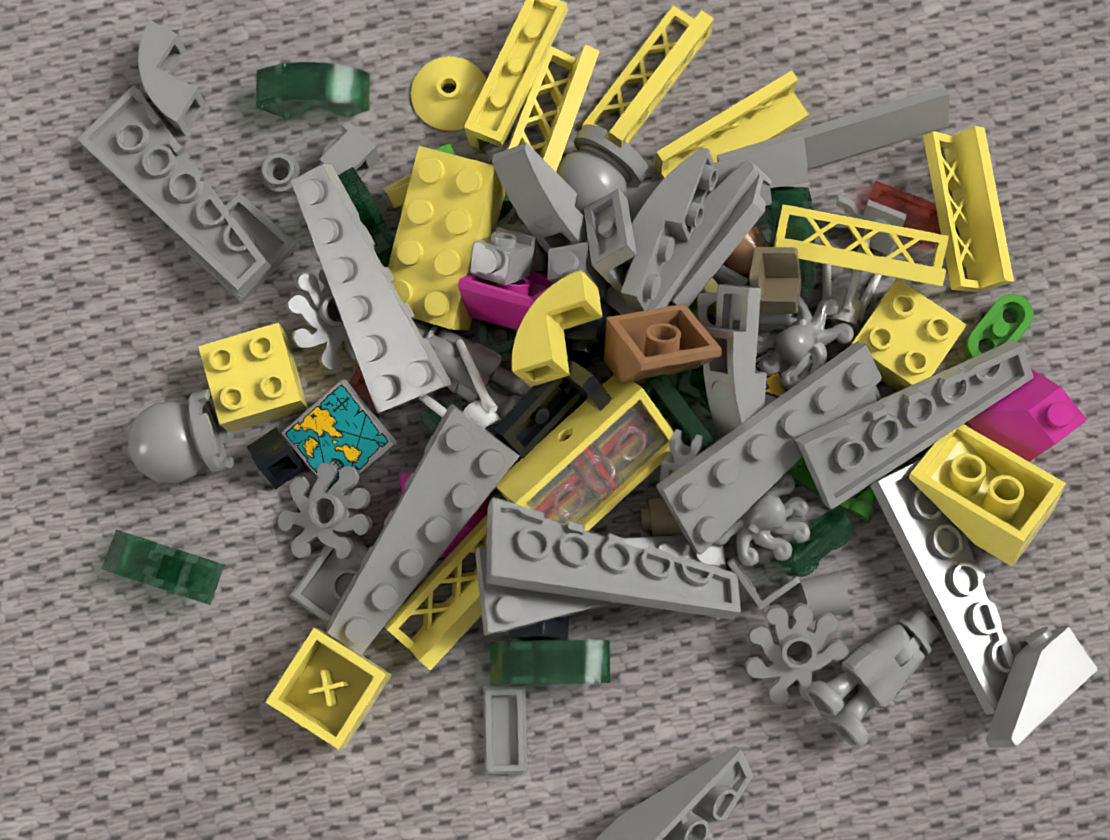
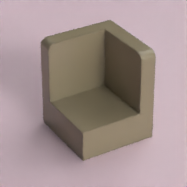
[750,247,802,314]

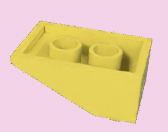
[909,424,1066,567]

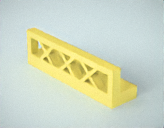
[464,0,568,149]
[582,5,714,148]
[507,44,600,172]
[654,70,809,180]
[923,126,1014,293]
[773,204,949,286]
[384,515,487,671]

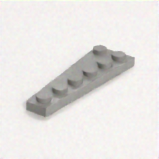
[77,85,271,295]
[290,164,452,414]
[796,340,1034,510]
[656,341,882,555]
[325,404,519,655]
[870,459,1014,715]
[486,498,741,620]
[475,535,727,636]

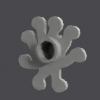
[286,269,358,370]
[756,297,854,391]
[278,462,373,559]
[713,473,810,567]
[746,603,848,704]

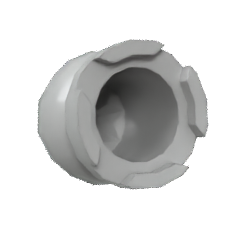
[556,124,648,216]
[128,389,234,484]

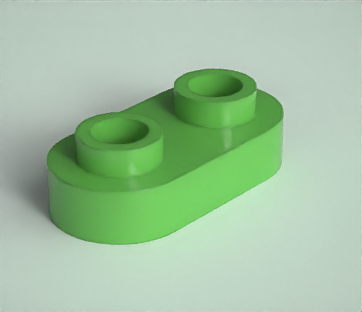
[964,294,1033,360]

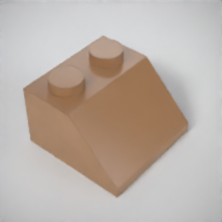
[604,304,722,383]

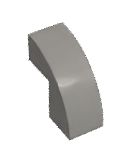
[138,20,206,136]

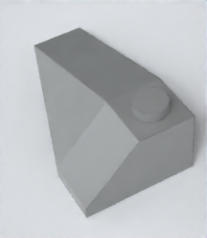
[596,746,754,840]

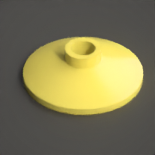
[411,56,486,131]

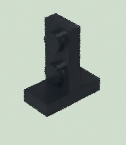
[493,357,612,459]

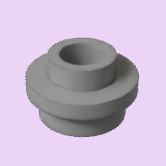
[260,153,301,193]

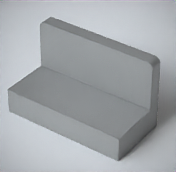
[584,189,637,293]

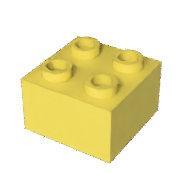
[847,278,967,391]
[198,322,308,433]
[266,628,392,750]

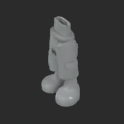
[414,319,532,419]
[806,610,940,749]

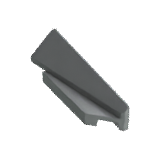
[622,136,809,223]
[603,161,772,315]

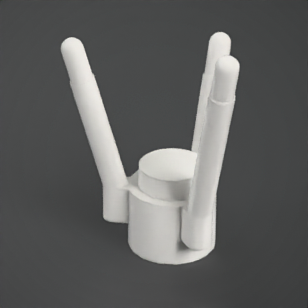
[822,229,882,328]
[418,339,502,438]

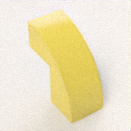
[512,270,602,387]

